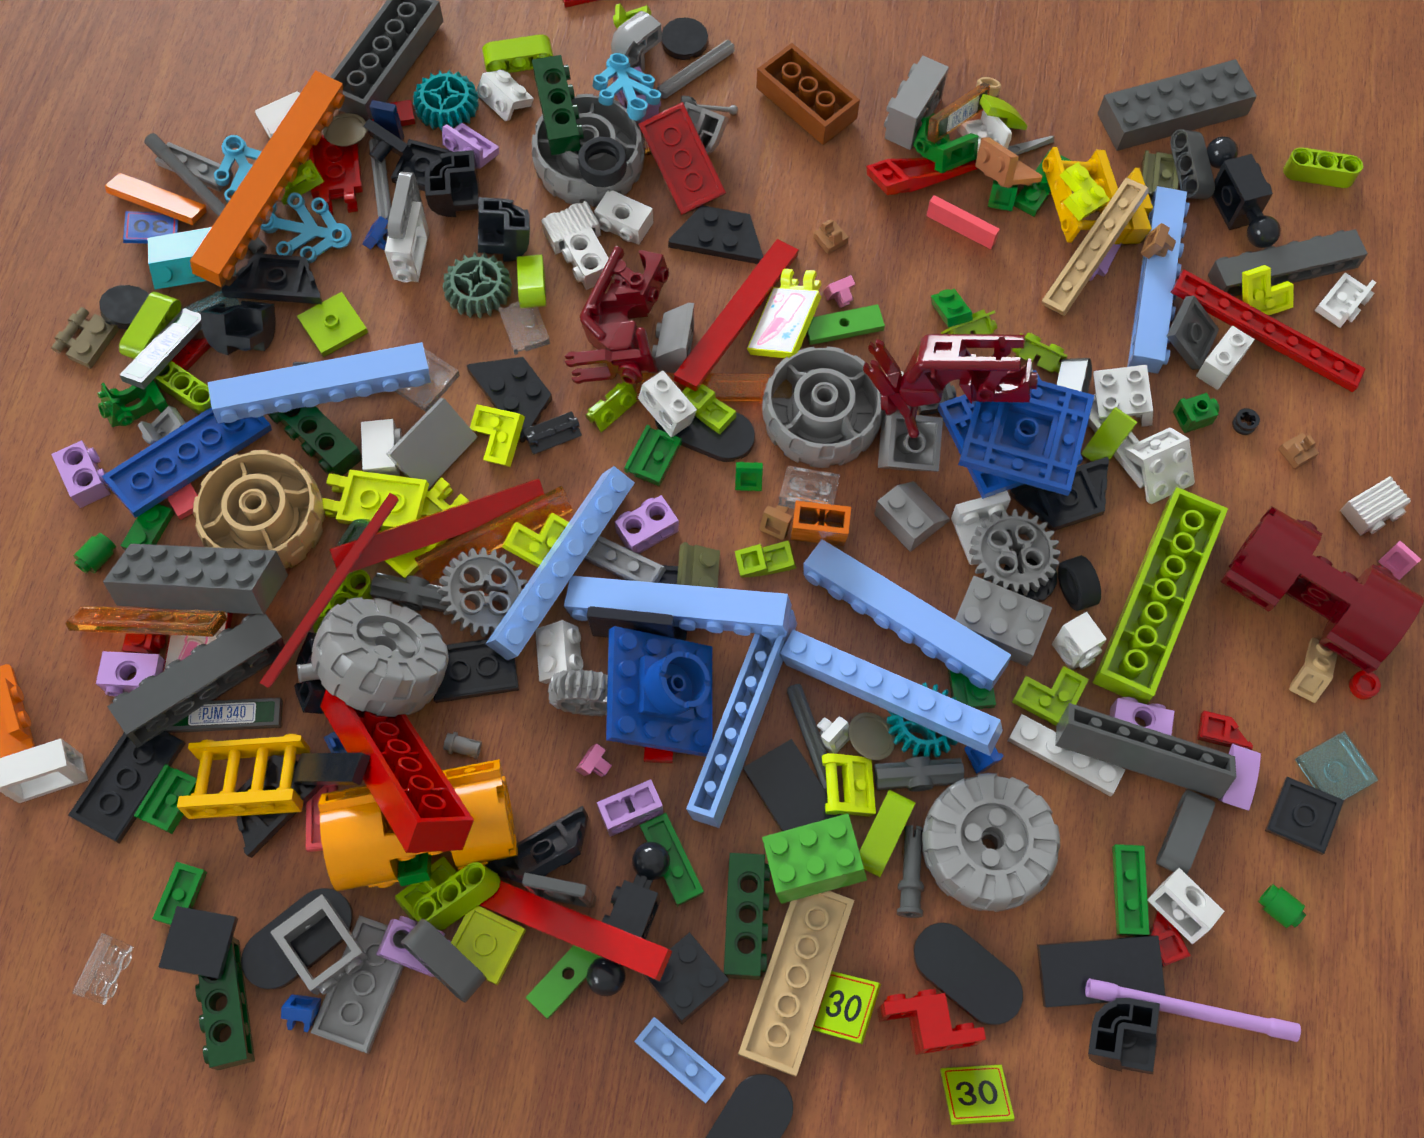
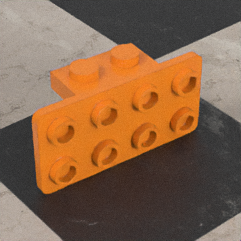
[0,664,35,758]

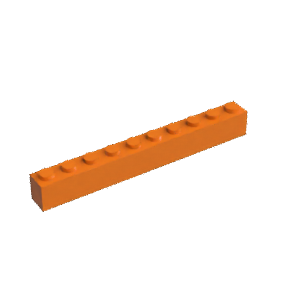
[190,70,345,287]

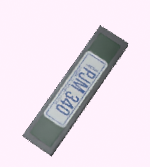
[120,308,202,389]
[165,698,283,733]

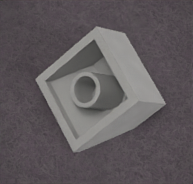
[652,303,694,373]
[878,413,943,471]
[874,481,950,552]

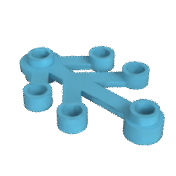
[592,53,661,121]
[214,135,277,213]
[260,193,352,263]

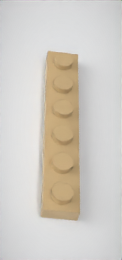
[1042,177,1149,316]

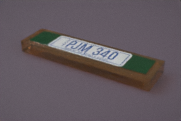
[927,82,990,143]

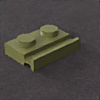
[1141,150,1179,198]
[677,542,720,588]

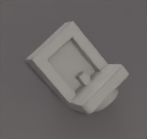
[138,406,186,445]

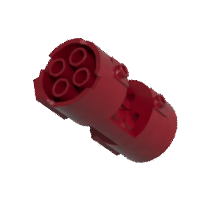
[1220,506,1424,674]

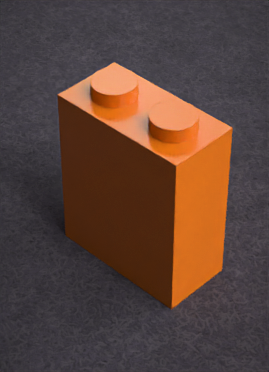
[791,500,851,546]

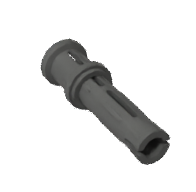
[897,825,924,918]

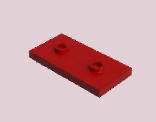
[638,102,726,216]

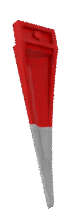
[866,136,1054,195]

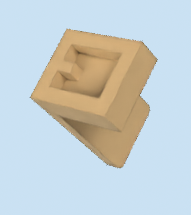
[1289,638,1337,703]

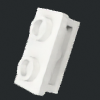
[477,70,534,121]
[958,110,1012,153]
[1315,273,1377,328]
[535,620,583,684]

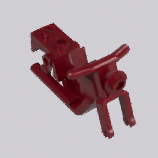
[565,246,669,385]
[863,334,1038,439]

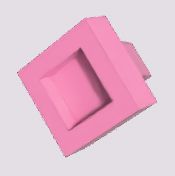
[823,275,855,308]
[1378,541,1422,580]
[575,743,612,777]

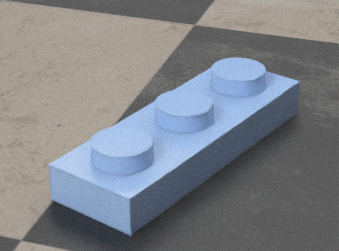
[634,1017,725,1104]

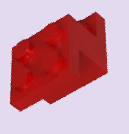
[877,989,986,1055]

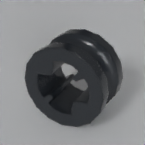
[1232,408,1260,435]

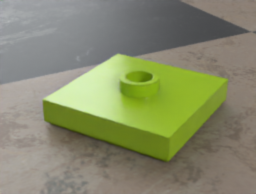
[297,292,368,357]

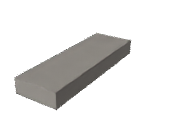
[155,142,233,192]
[584,536,666,583]

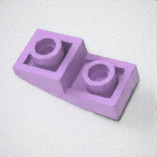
[1218,744,1261,811]

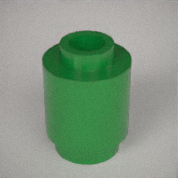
[73,533,116,574]
[1258,884,1306,928]

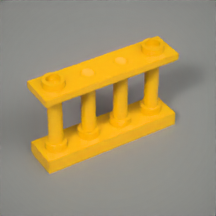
[1042,147,1132,245]
[177,734,311,819]

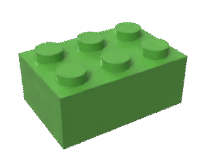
[762,813,867,904]

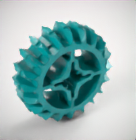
[413,69,479,131]
[886,682,958,758]

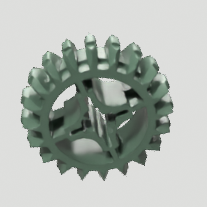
[442,252,512,319]

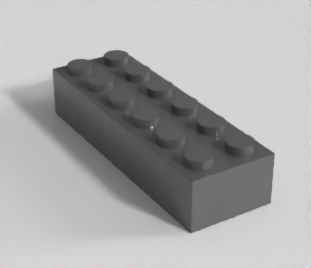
[331,0,444,122]
[1097,59,1257,151]
[103,544,288,615]
[107,614,285,748]

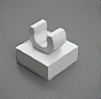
[817,716,850,754]

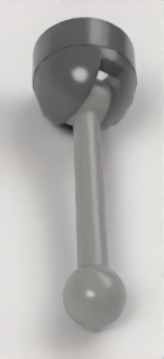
[681,95,738,115]

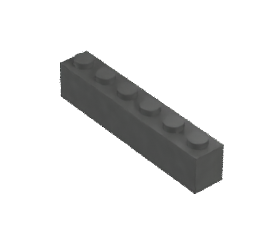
[1208,229,1368,296]
[1055,703,1236,799]

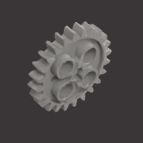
[969,509,1060,595]
[437,547,527,637]

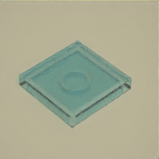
[1295,731,1379,800]

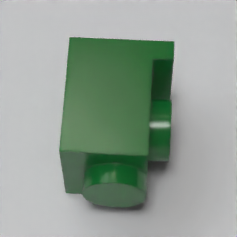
[1173,393,1219,433]

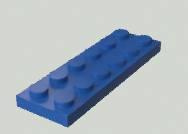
[102,407,272,518]

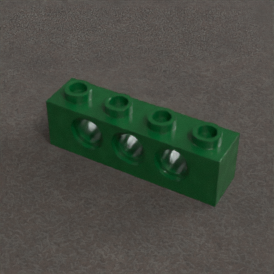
[532,55,584,156]
[268,406,362,476]
[724,853,770,980]
[195,937,255,1070]

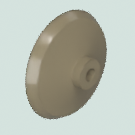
[323,113,367,147]
[848,712,895,760]

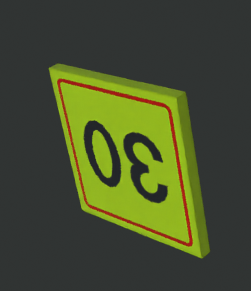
[812,971,881,1044]
[940,1065,1015,1125]

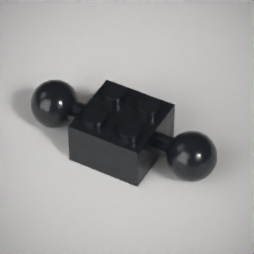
[1206,136,1281,248]
[587,842,670,996]

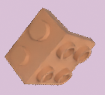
[975,137,1043,188]

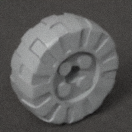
[532,94,645,207]
[762,346,883,468]
[311,597,449,717]
[922,773,1060,912]

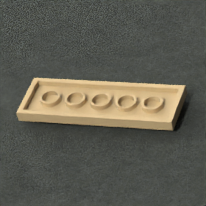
[738,891,854,1077]

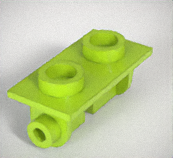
[281,159,324,205]
[941,309,997,334]
[1012,333,1068,373]
[586,382,639,433]

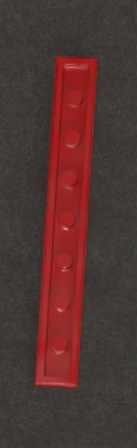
[673,239,799,392]
[1170,269,1366,392]
[329,478,548,572]
[259,493,399,688]
[479,881,672,981]

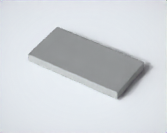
[310,915,406,1054]

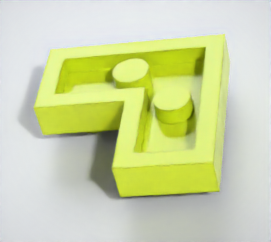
[1059,162,1110,221]
[1242,265,1294,315]
[470,404,525,467]
[502,513,569,568]

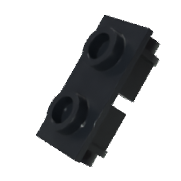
[523,411,582,455]

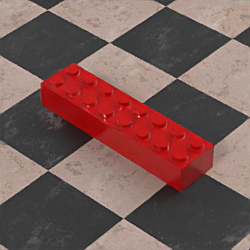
[320,690,474,853]

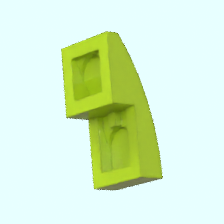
[979,94,1027,130]
[682,384,736,434]
[1081,407,1138,461]
[735,540,796,578]
[395,856,457,921]

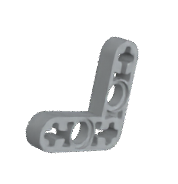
[388,172,424,239]

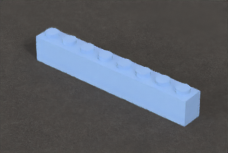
[1127,186,1189,374]
[208,342,431,423]
[486,466,635,660]
[803,539,1011,691]
[564,576,792,638]
[686,610,797,828]
[780,630,1003,756]

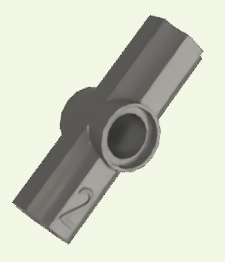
[370,573,448,613]
[874,757,964,792]

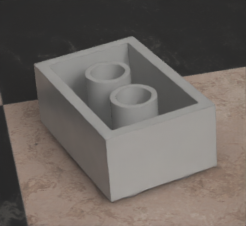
[884,56,949,150]
[955,576,1052,667]

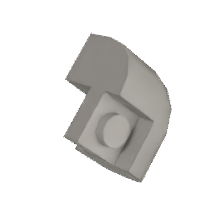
[611,11,662,72]
[684,102,729,155]

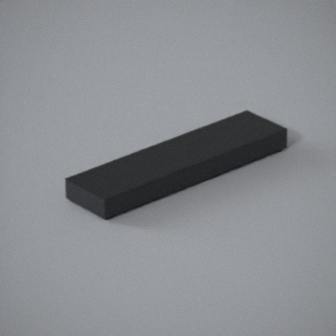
[292,752,370,785]

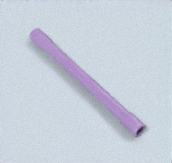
[1085,978,1301,1042]

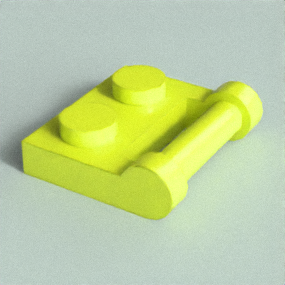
[822,753,876,817]

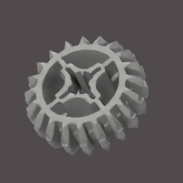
[548,669,608,717]

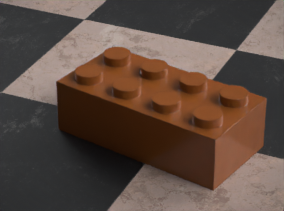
[756,43,860,145]

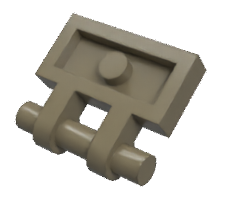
[51,307,120,369]

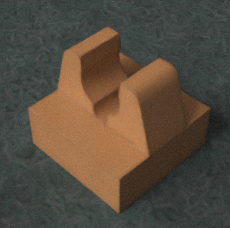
[813,219,849,254]
[1141,223,1176,259]
[1279,433,1319,469]
[759,503,792,540]

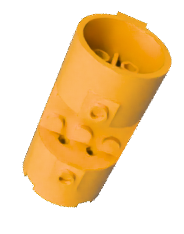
[318,759,518,891]

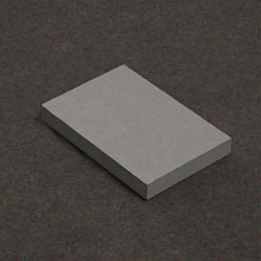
[386,398,478,489]

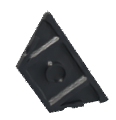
[668,205,763,264]
[221,253,322,304]
[467,357,552,443]
[1009,457,1109,531]
[236,755,324,858]
[485,806,588,883]

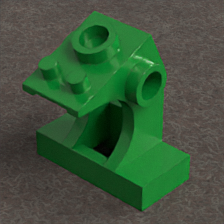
[913,111,979,173]
[97,380,169,427]

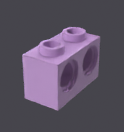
[51,440,110,508]
[615,495,679,554]
[597,779,663,837]
[376,916,451,977]

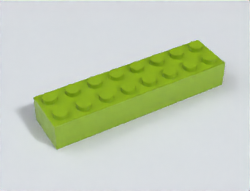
[1092,487,1228,704]

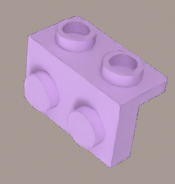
[442,123,499,169]

